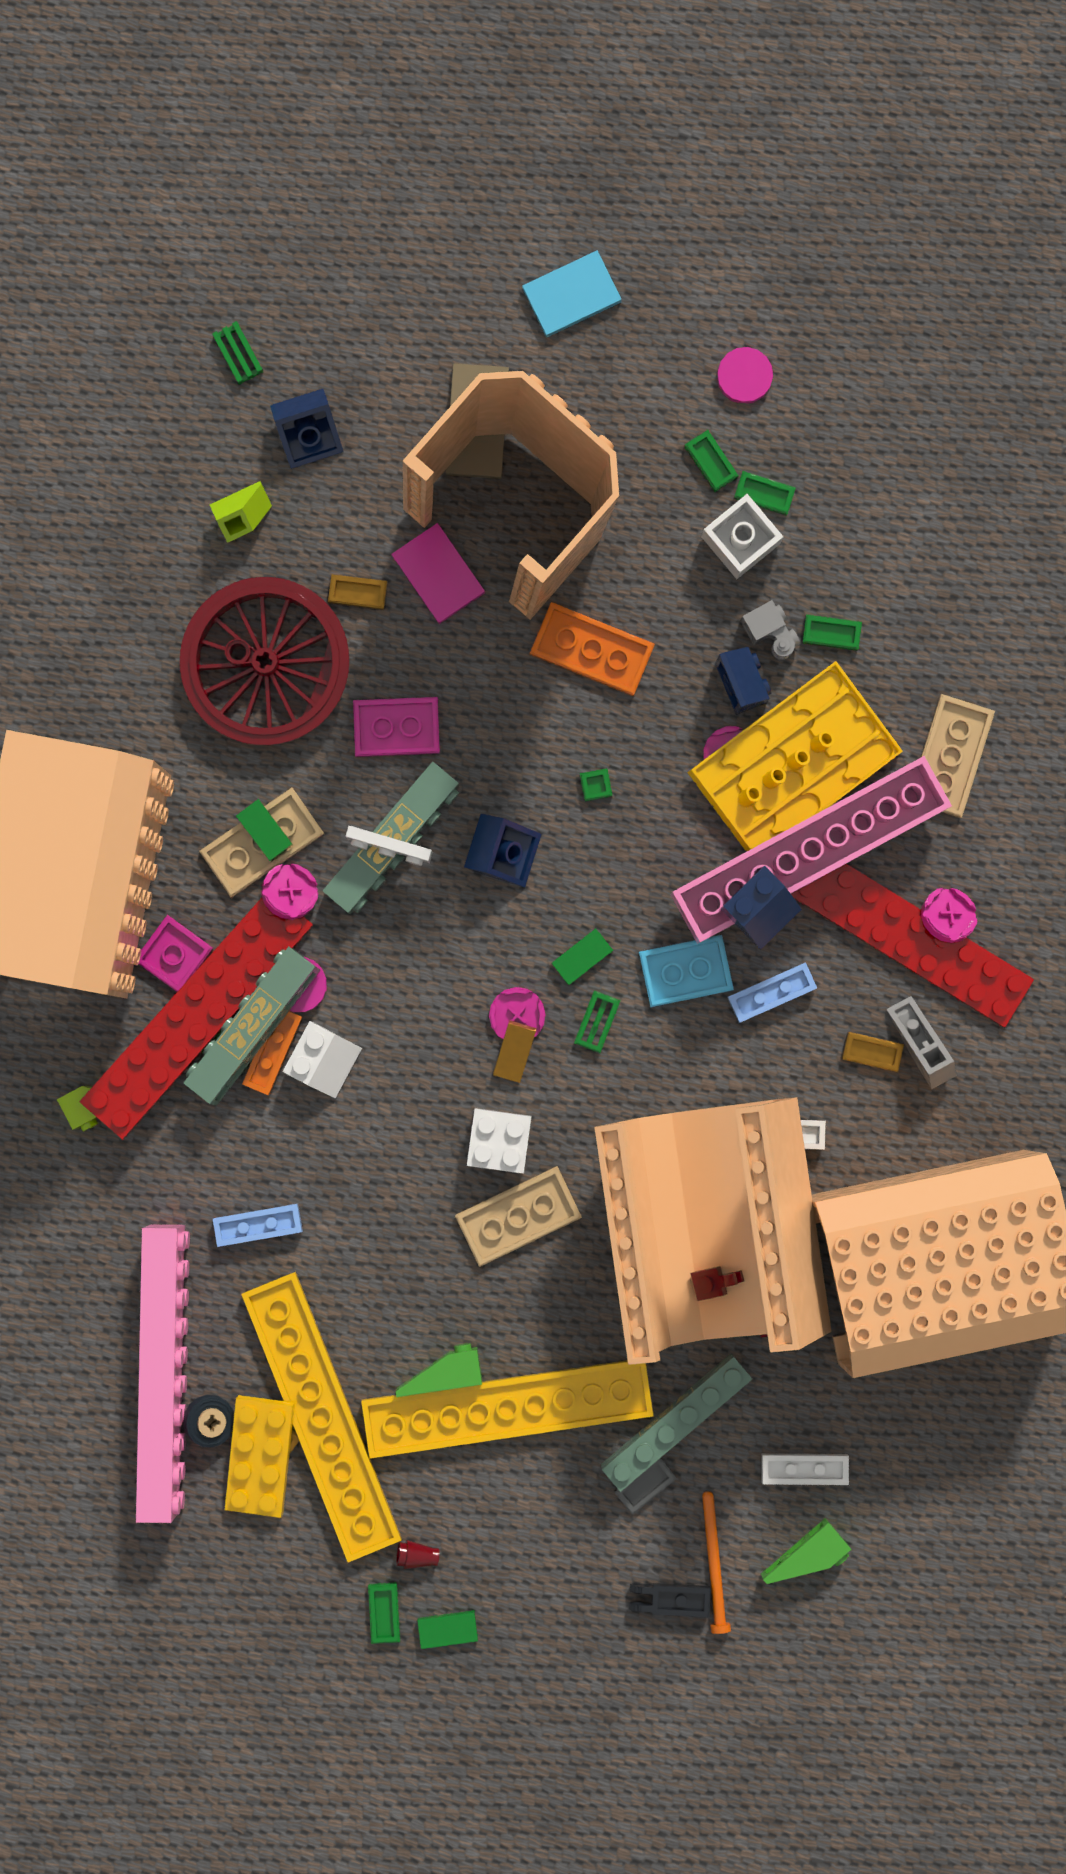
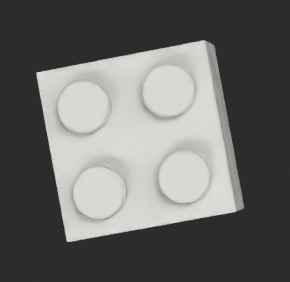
[701,494,783,579]
[467,1108,531,1174]

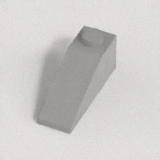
[886,996,957,1089]

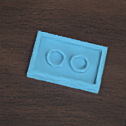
[522,250,622,338]
[639,935,734,1007]

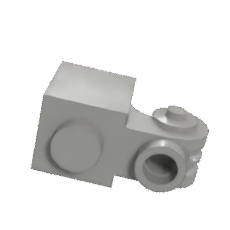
[740,600,800,660]

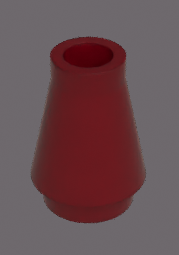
[396,1540,439,1569]

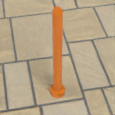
[702,1491,731,1634]

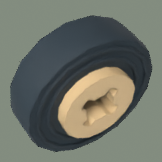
[183,1395,234,1448]

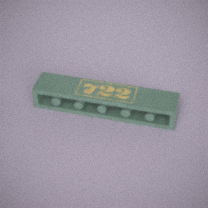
[323,762,459,914]
[184,946,321,1106]
[601,1353,752,1492]

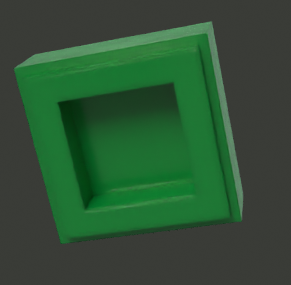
[580,768,613,802]

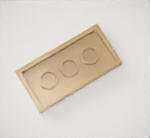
[921,694,995,818]
[199,788,324,898]
[455,1166,582,1267]

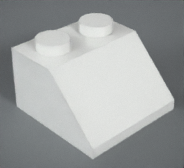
[283,1021,362,1098]

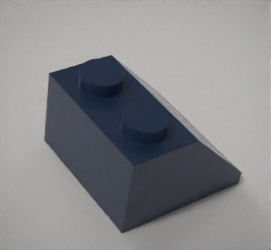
[270,389,344,469]
[715,647,771,715]
[464,814,542,888]
[720,866,802,950]

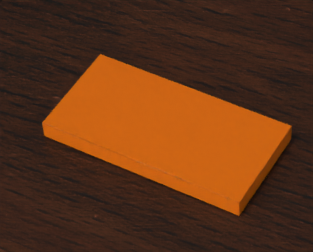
[530,602,655,697]

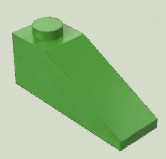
[396,1343,482,1397]
[761,1518,851,1584]

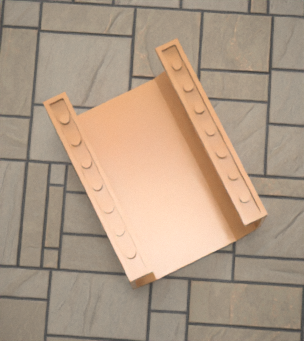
[403,371,619,620]
[0,730,174,999]
[595,1097,832,1365]
[812,1150,1066,1378]

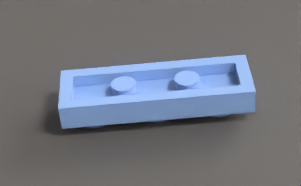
[727,962,817,1023]
[213,1203,303,1247]

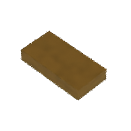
[328,574,387,610]
[493,1020,536,1083]
[842,1032,904,1072]

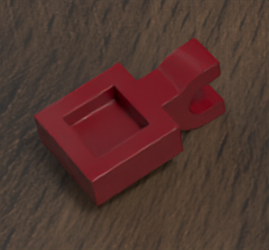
[691,1266,744,1301]

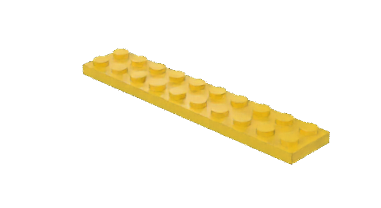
[242,1271,402,1562]
[361,1360,653,1459]

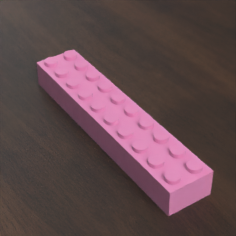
[670,756,952,944]
[136,1225,190,1523]

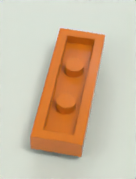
[242,1011,303,1095]

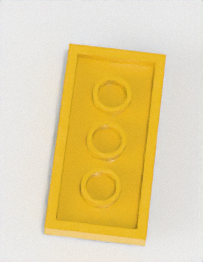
[225,1395,295,1518]

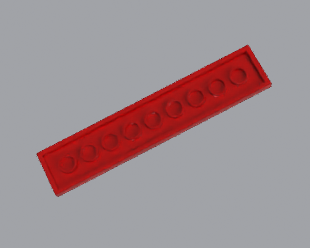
[791,864,1034,1028]
[79,898,313,1140]

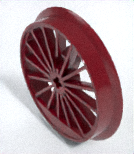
[180,577,349,745]

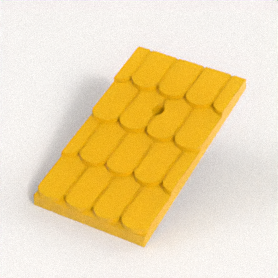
[687,661,903,851]

